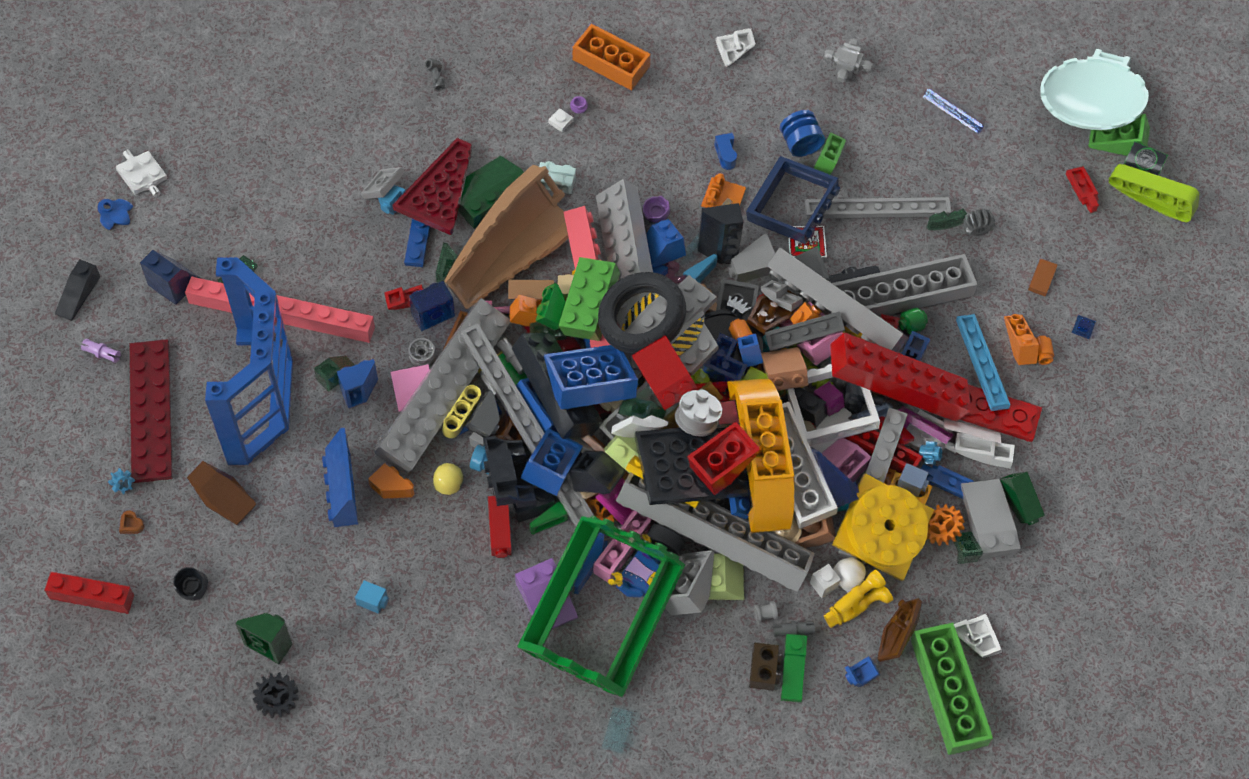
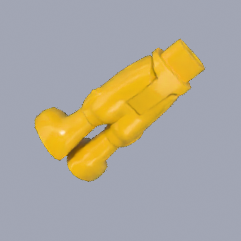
[824,570,893,628]

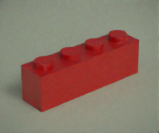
[844,419,923,473]
[44,572,135,614]

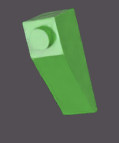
[814,132,846,175]

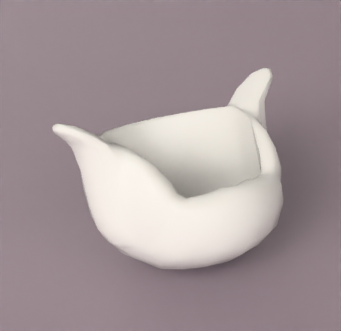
[833,557,866,593]

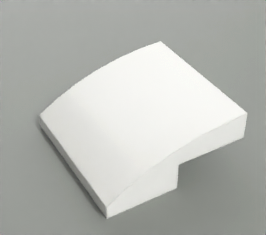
[611,415,668,438]

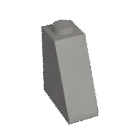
[728,234,775,282]

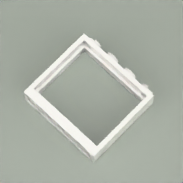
[785,364,880,446]

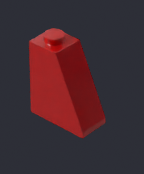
[488,496,511,558]

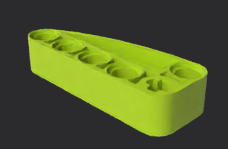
[1108,164,1200,222]

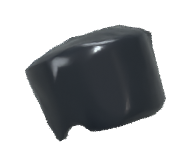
[173,567,208,600]

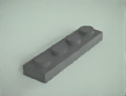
[765,311,845,351]

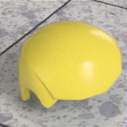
[433,463,463,495]

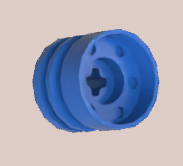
[780,110,826,157]

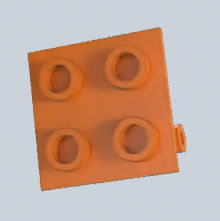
[701,173,746,208]

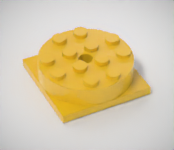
[832,473,934,581]

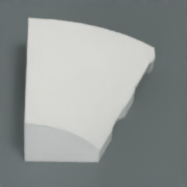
[716,28,755,67]
[954,614,1002,658]

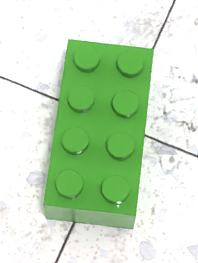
[559,257,620,341]

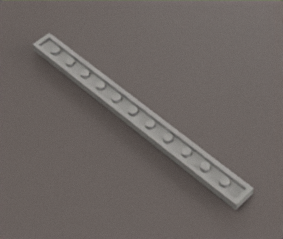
[461,323,594,527]

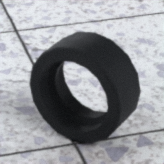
[647,524,685,556]

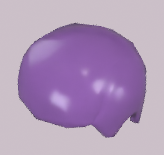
[643,196,670,223]

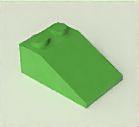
[1088,114,1150,156]

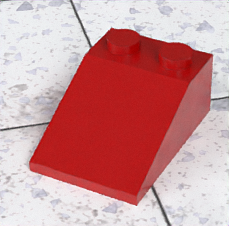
[632,335,699,410]
[687,422,761,495]

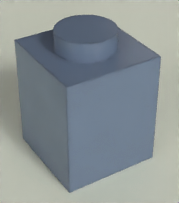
[897,463,929,497]

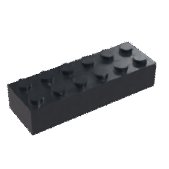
[511,333,603,439]

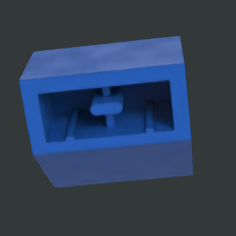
[337,359,378,408]

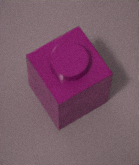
[814,382,845,417]

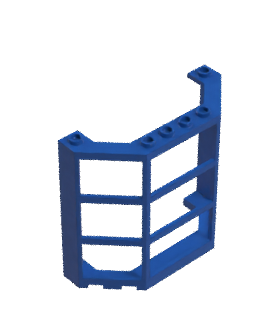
[205,257,293,465]

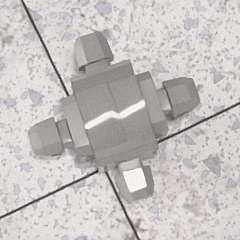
[824,39,873,83]

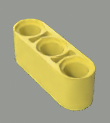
[442,385,481,438]

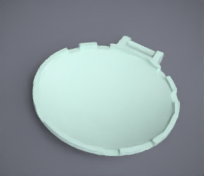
[1040,49,1148,130]

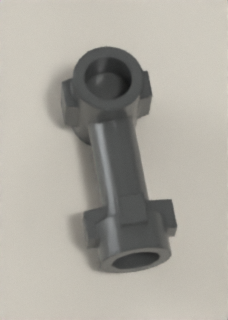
[425,58,445,91]

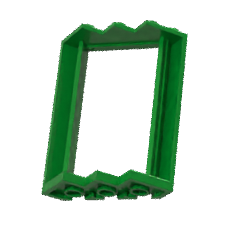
[517,516,686,697]

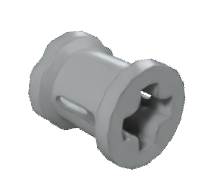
[754,601,778,623]

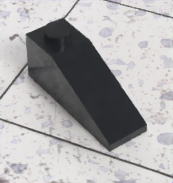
[55,259,101,321]

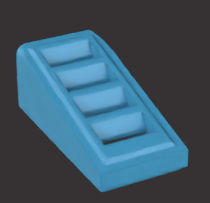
[682,254,717,283]

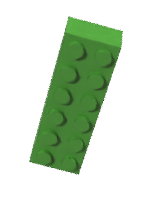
[911,623,993,755]

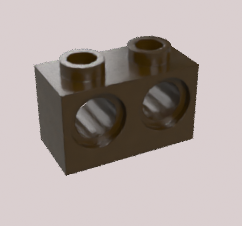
[749,642,782,691]

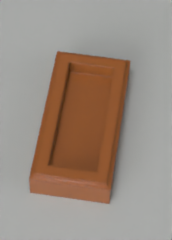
[1028,258,1057,296]

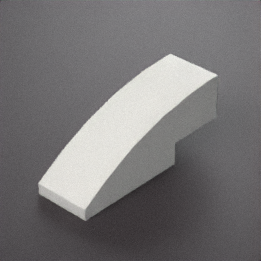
[955,433,1015,469]

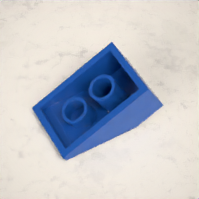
[521,428,583,496]

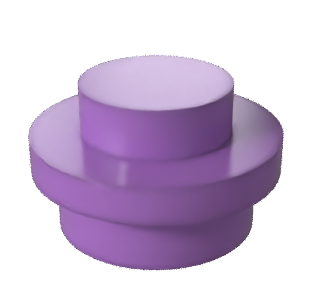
[570,96,588,113]

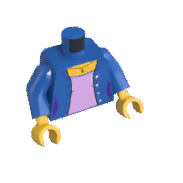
[608,534,661,598]

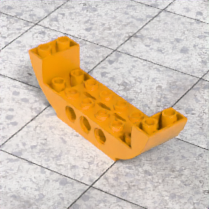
[727,379,794,533]

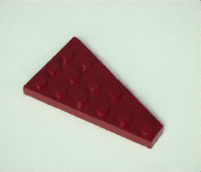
[392,138,472,235]

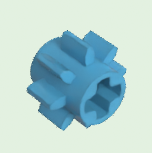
[919,441,942,465]
[108,468,135,494]

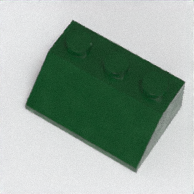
[235,613,293,665]

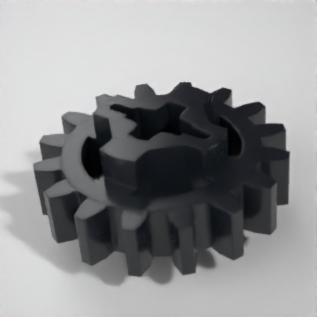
[253,672,299,718]

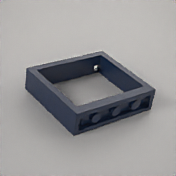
[746,156,840,244]

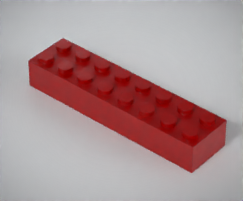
[830,332,971,422]

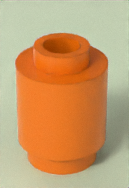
[728,319,753,346]
[1036,336,1054,365]

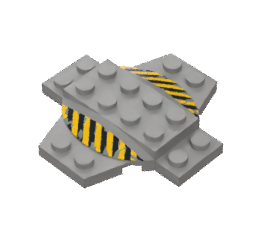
[617,275,719,379]

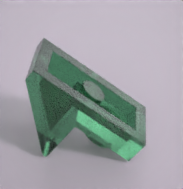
[435,242,458,284]
[952,532,983,564]

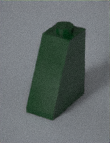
[1000,471,1045,525]

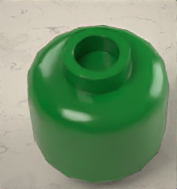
[898,307,928,335]

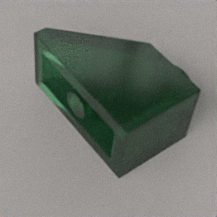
[618,398,667,420]

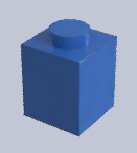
[737,334,763,367]

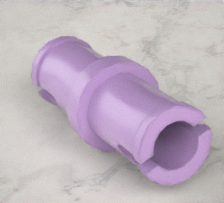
[81,339,121,363]

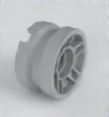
[408,338,436,366]

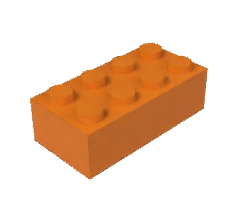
[572,24,651,91]

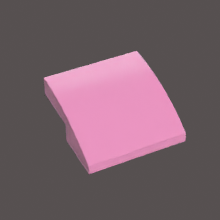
[391,365,429,412]

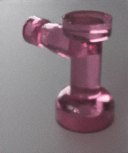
[665,261,687,284]

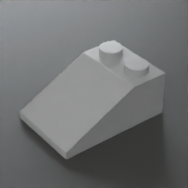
[665,550,714,615]

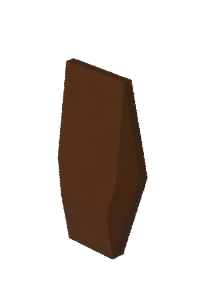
[747,289,798,334]
[187,461,257,525]
[877,598,922,662]

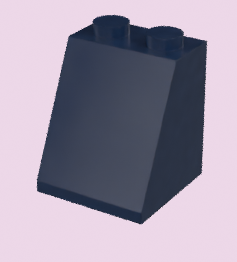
[140,250,201,305]

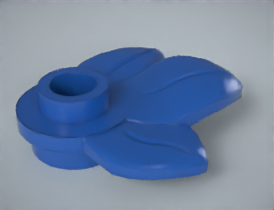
[97,199,133,230]

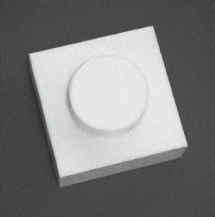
[548,108,573,132]

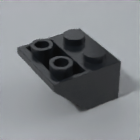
[569,451,626,494]

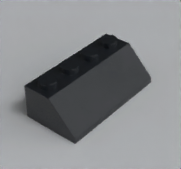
[697,203,744,264]

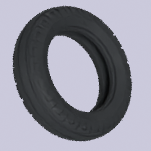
[598,272,686,354]

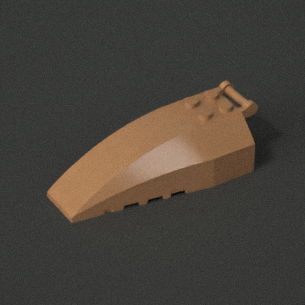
[445,165,569,309]

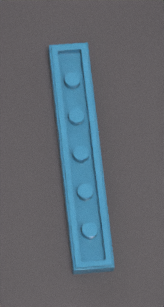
[956,314,1010,411]

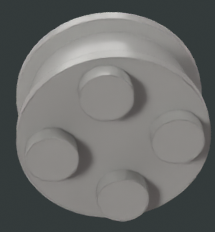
[675,390,722,436]

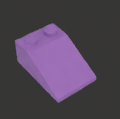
[515,558,578,629]

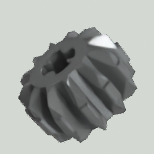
[963,208,995,236]

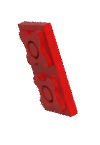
[959,384,1042,442]

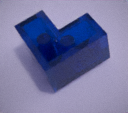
[703,333,747,382]

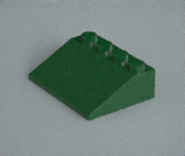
[458,155,524,229]

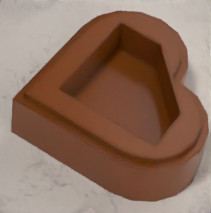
[119,510,144,534]

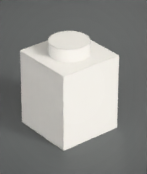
[810,564,841,598]

